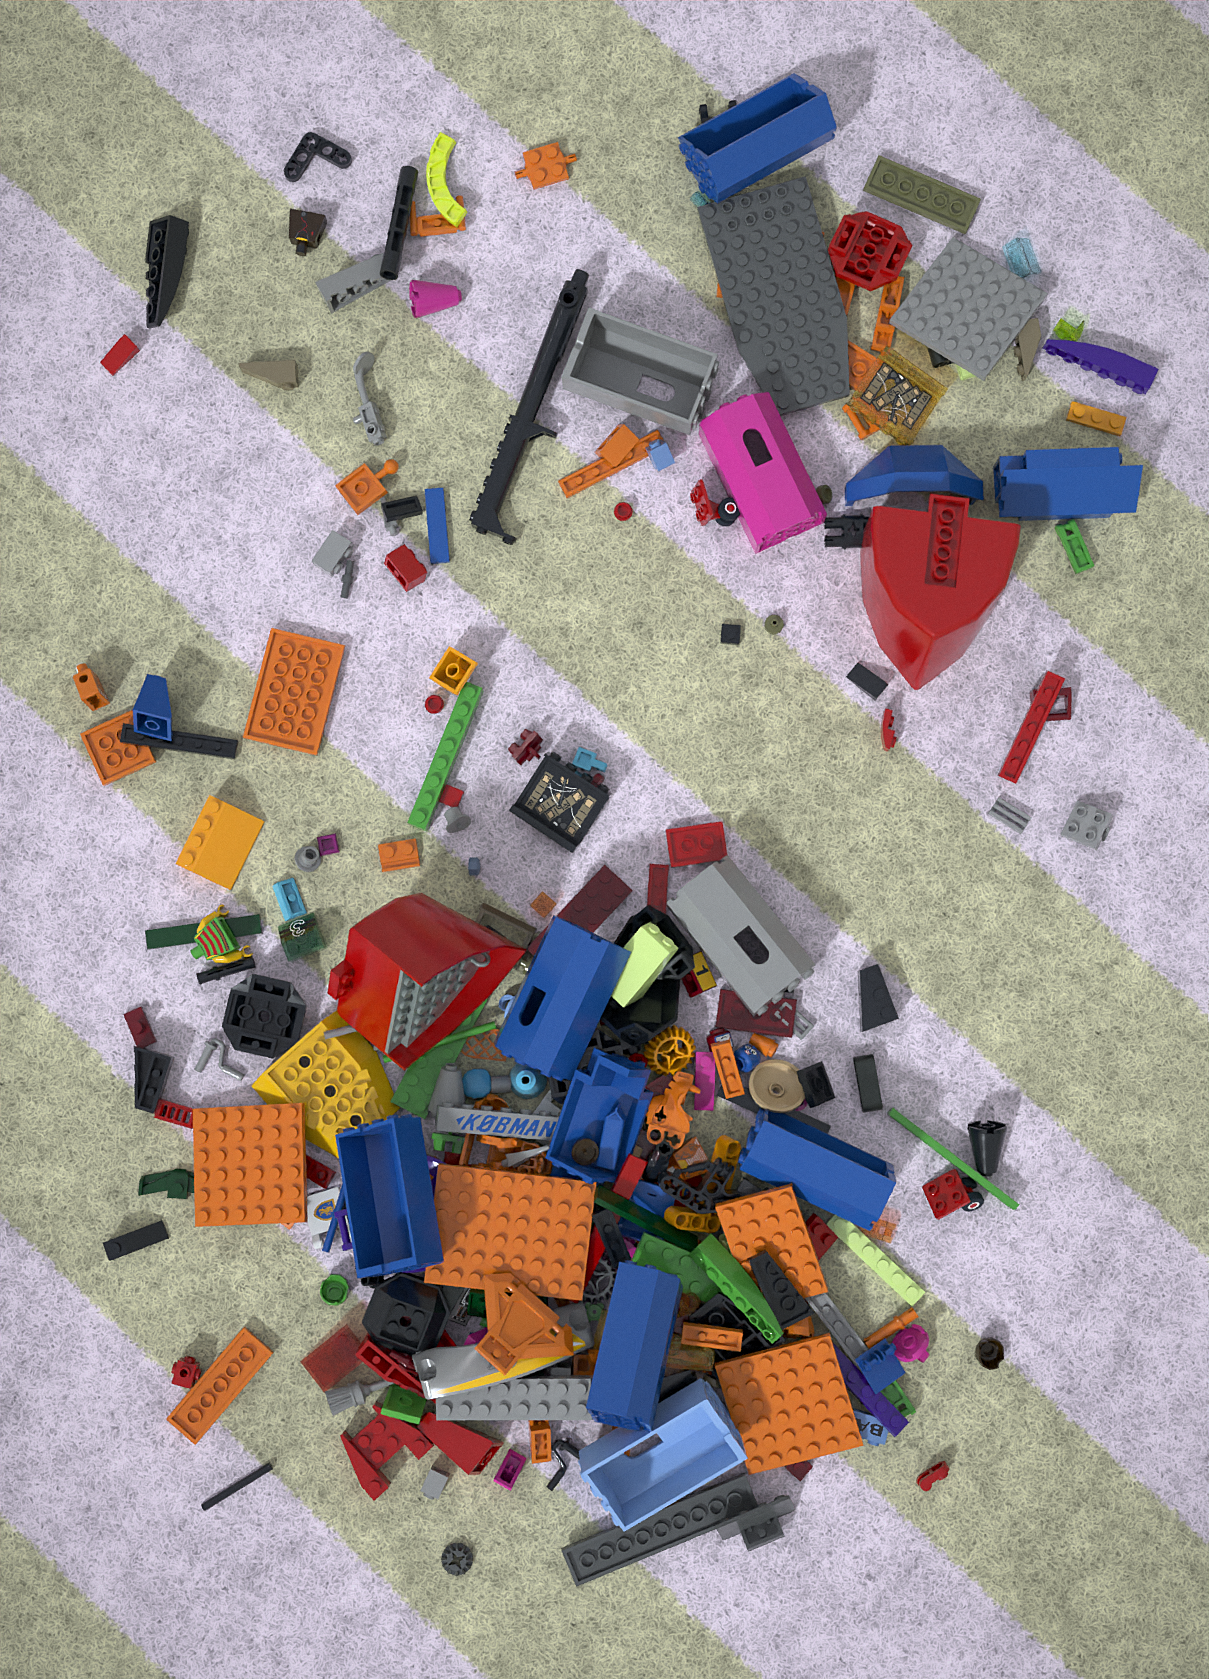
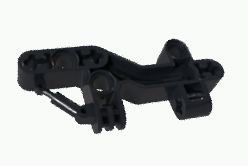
[658,1157,769,1214]

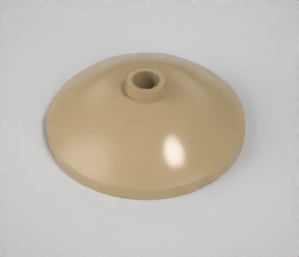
[749,1059,805,1113]

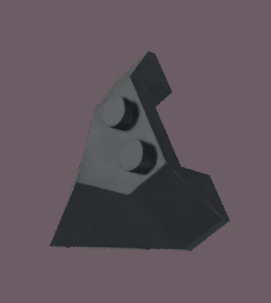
[627,905,695,979]

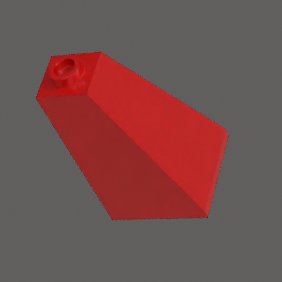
[416,1412,504,1475]

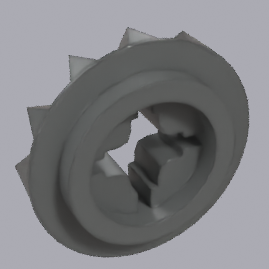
[441,1543,473,1576]

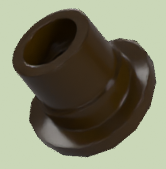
[571,1138,599,1165]

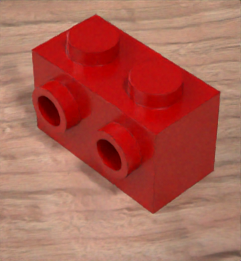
[384,544,427,592]

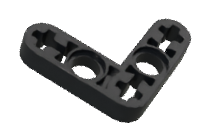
[284,132,352,182]

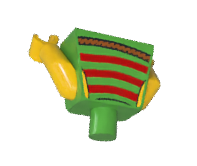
[190,904,253,963]

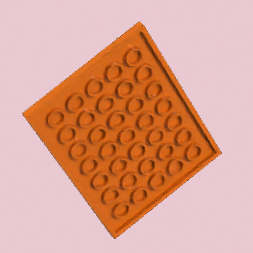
[424,1163,596,1301]

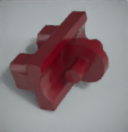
[508,729,543,766]

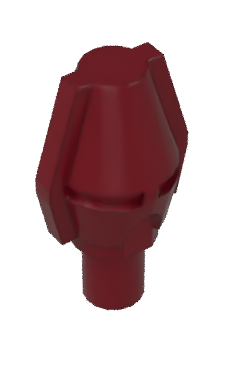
[388,1349,418,1375]

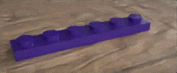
[833,1343,909,1437]

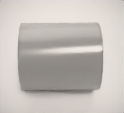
[490,1075,511,1093]

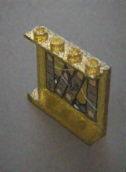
[846,345,948,445]

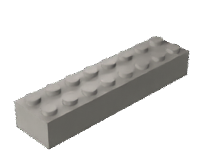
[436,1375,593,1420]

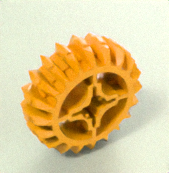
[644,1024,696,1076]

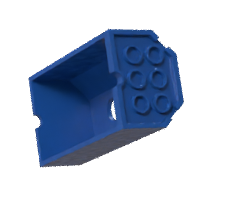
[678,73,837,204]
[494,915,631,1081]
[738,1108,896,1231]
[335,1114,444,1279]
[586,1260,683,1432]

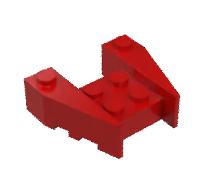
[340,1401,434,1501]

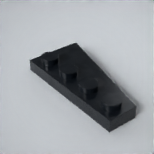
[747,1250,815,1330]

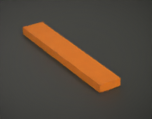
[558,430,664,498]

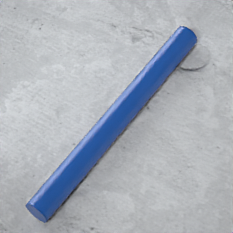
[322,1183,345,1253]

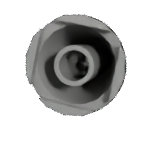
[427,1063,466,1117]

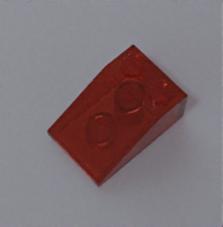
[300,1324,362,1393]

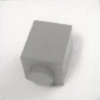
[420,1465,450,1500]

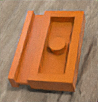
[378,838,420,872]

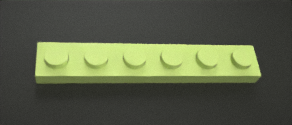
[826,1214,925,1306]

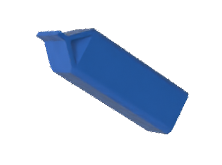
[596,1103,627,1170]

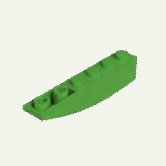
[689,1234,783,1344]

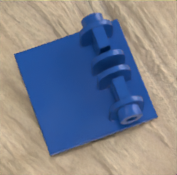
[855,1338,906,1394]

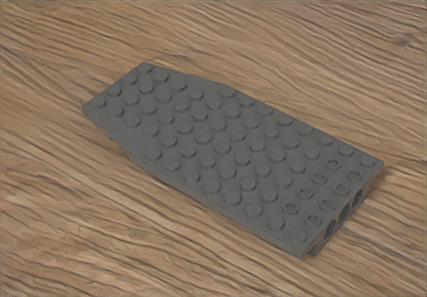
[697,176,850,416]

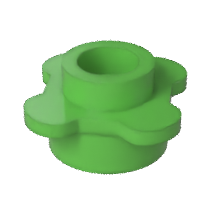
[585,1302,604,1322]

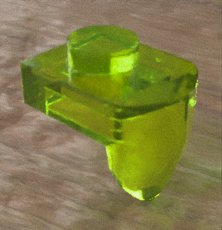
[1053,318,1085,342]

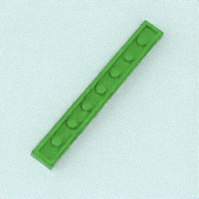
[887,1108,1020,1210]

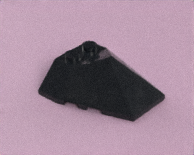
[688,1292,786,1381]

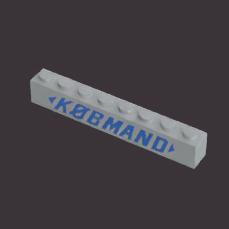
[434,1102,561,1140]

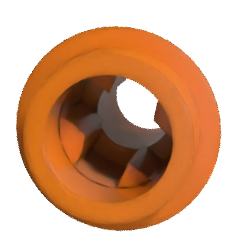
[749,1033,779,1058]

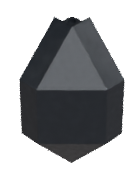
[600,915,680,1047]

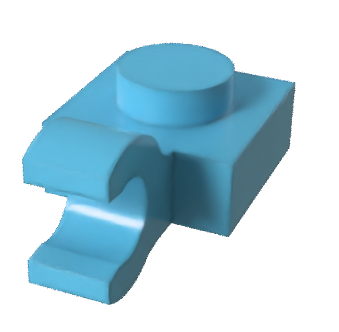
[572,747,608,772]

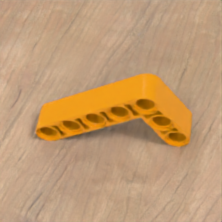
[664,1135,741,1233]

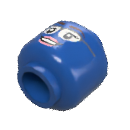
[734,1044,761,1073]

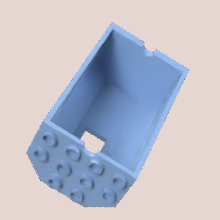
[578,1378,748,1532]

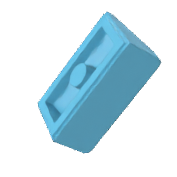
[272,878,307,921]

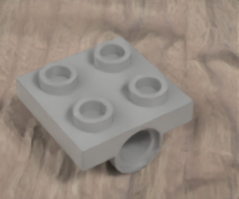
[1061,800,1113,850]

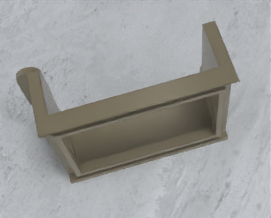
[475,903,537,970]

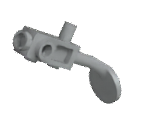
[353,351,387,446]

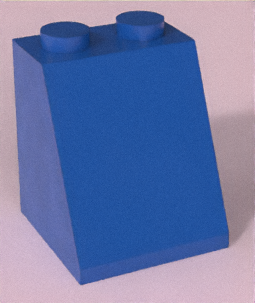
[133,674,172,741]

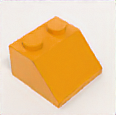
[429,646,478,696]

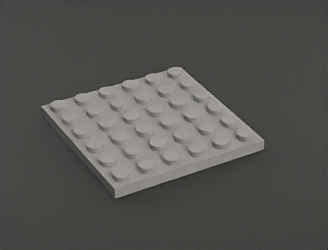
[889,237,1048,381]

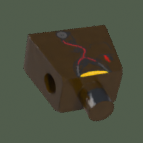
[289,208,327,256]

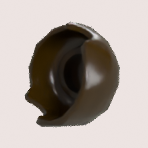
[975,1337,1004,1370]

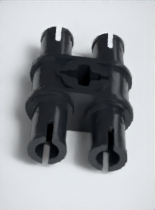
[824,514,869,550]

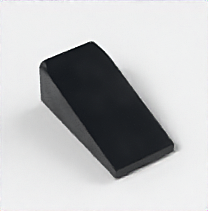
[846,663,889,701]

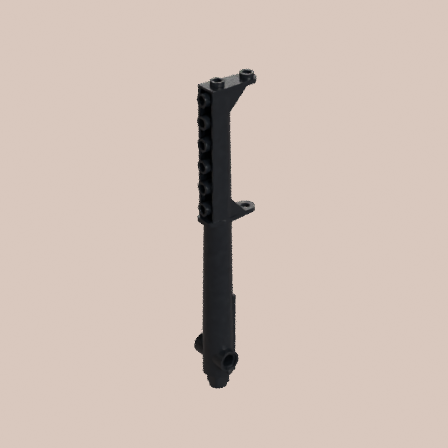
[469,269,589,545]

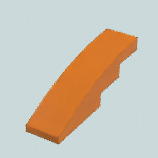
[871,276,904,353]
[528,1420,551,1464]

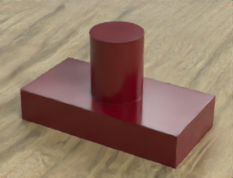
[123,1007,157,1048]

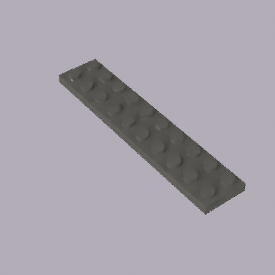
[561,1472,758,1587]

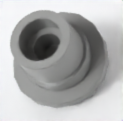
[444,807,471,833]
[294,846,321,872]

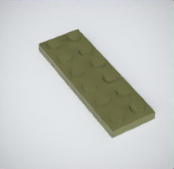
[863,155,981,234]

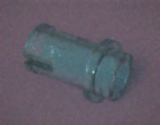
[690,191,711,207]

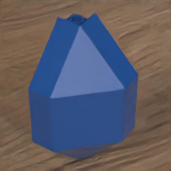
[845,445,984,506]

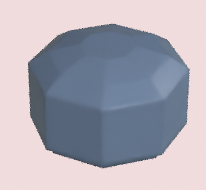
[468,857,481,876]

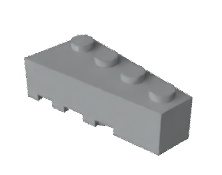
[315,253,391,314]

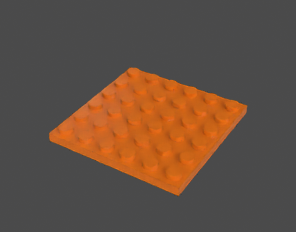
[193,1103,308,1227]
[715,1333,864,1475]

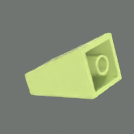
[611,922,678,1008]

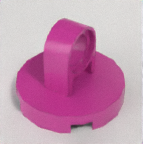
[892,1324,930,1363]

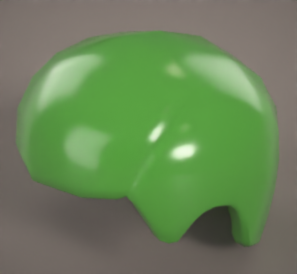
[320,1274,350,1306]

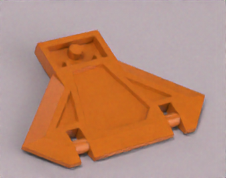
[474,1273,574,1376]

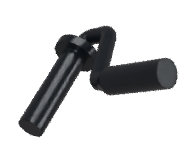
[546,1438,580,1491]

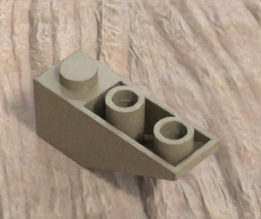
[1014,318,1041,381]

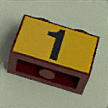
[681,951,717,998]

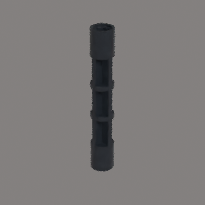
[380,166,419,280]

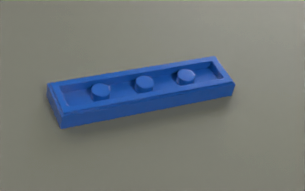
[425,488,450,564]

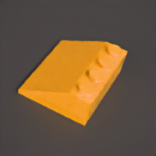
[175,795,265,890]

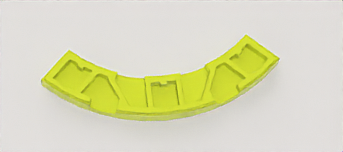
[426,132,468,227]

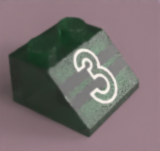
[278,913,327,962]

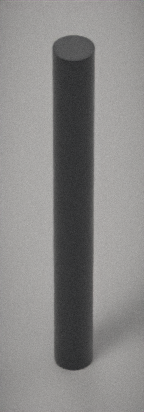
[201,1462,273,1511]

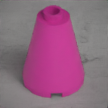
[409,280,462,318]

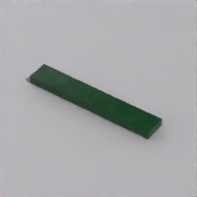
[145,914,263,950]
[594,1185,698,1252]

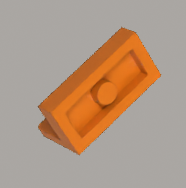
[594,424,639,467]

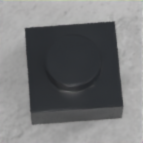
[720,624,741,645]

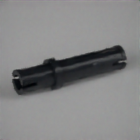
[196,956,256,985]

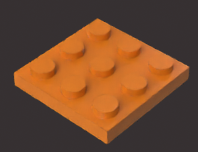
[80,710,156,786]

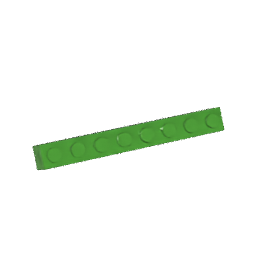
[407,682,484,832]

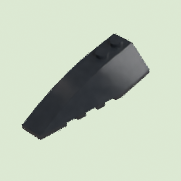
[145,215,189,329]

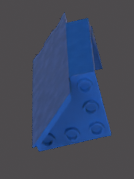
[993,447,1143,521]
[545,1048,654,1187]

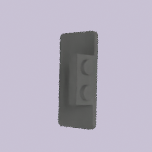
[715,1495,796,1552]

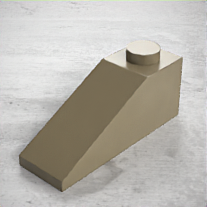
[239,360,299,391]

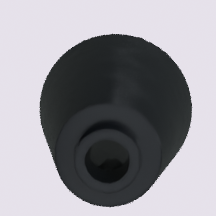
[967,1120,1007,1176]

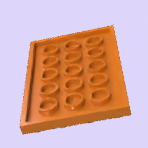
[243,628,346,756]
[715,1183,828,1298]

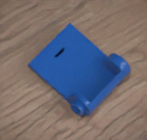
[617,1179,675,1241]

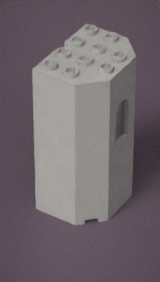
[561,308,720,435]
[666,855,816,1016]

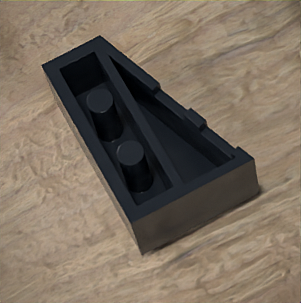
[857,964,899,1032]
[134,1046,174,1114]

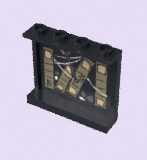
[509,751,612,853]

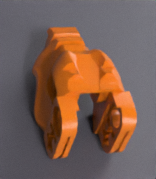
[646,1071,701,1149]
[471,1134,552,1175]

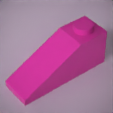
[694,1052,715,1111]

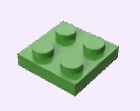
[381,1384,427,1424]

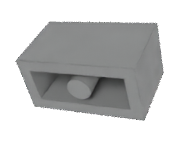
[312,530,354,577]

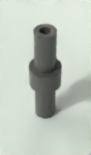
[340,560,354,599]

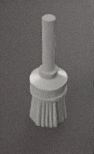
[325,1379,395,1416]

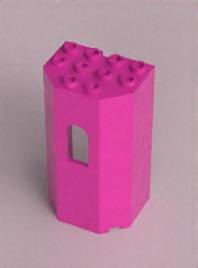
[698,392,827,554]

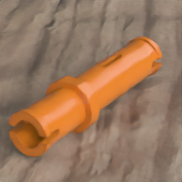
[863,1307,919,1349]

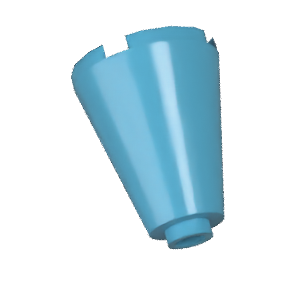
[509,1063,547,1099]

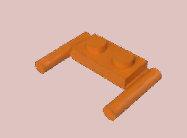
[409,195,466,237]

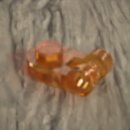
[860,1219,897,1243]
[676,1292,700,1319]

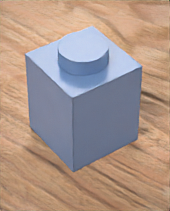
[645,439,675,471]

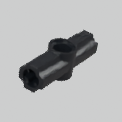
[642,1141,673,1183]

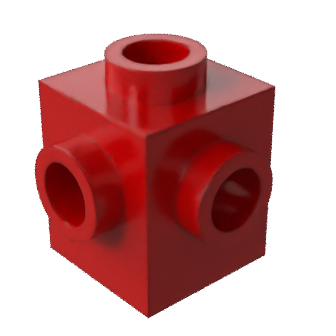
[171,1356,202,1389]

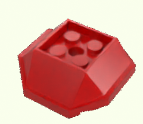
[828,211,913,291]

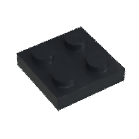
[796,1061,836,1108]

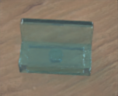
[1002,238,1041,278]

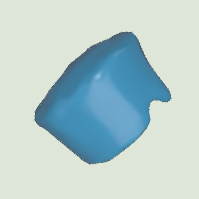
[462,1069,491,1099]

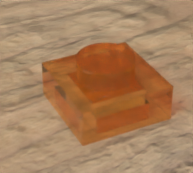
[530,891,557,918]

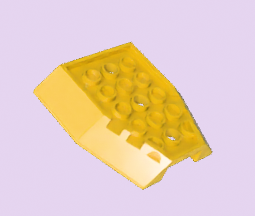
[252,1010,400,1158]

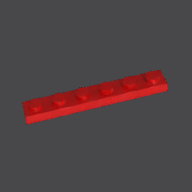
[998,670,1065,784]

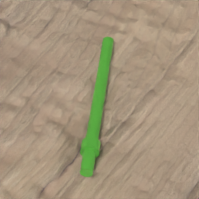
[383,1021,496,1063]

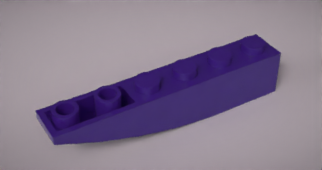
[1042,339,1159,394]

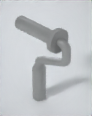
[194,1038,244,1081]

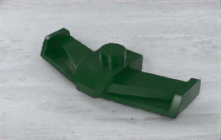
[138,1168,194,1199]

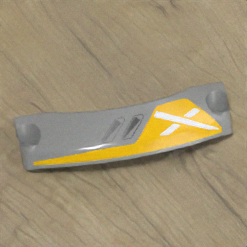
[412,1300,595,1400]

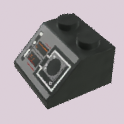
[442,1285,471,1327]

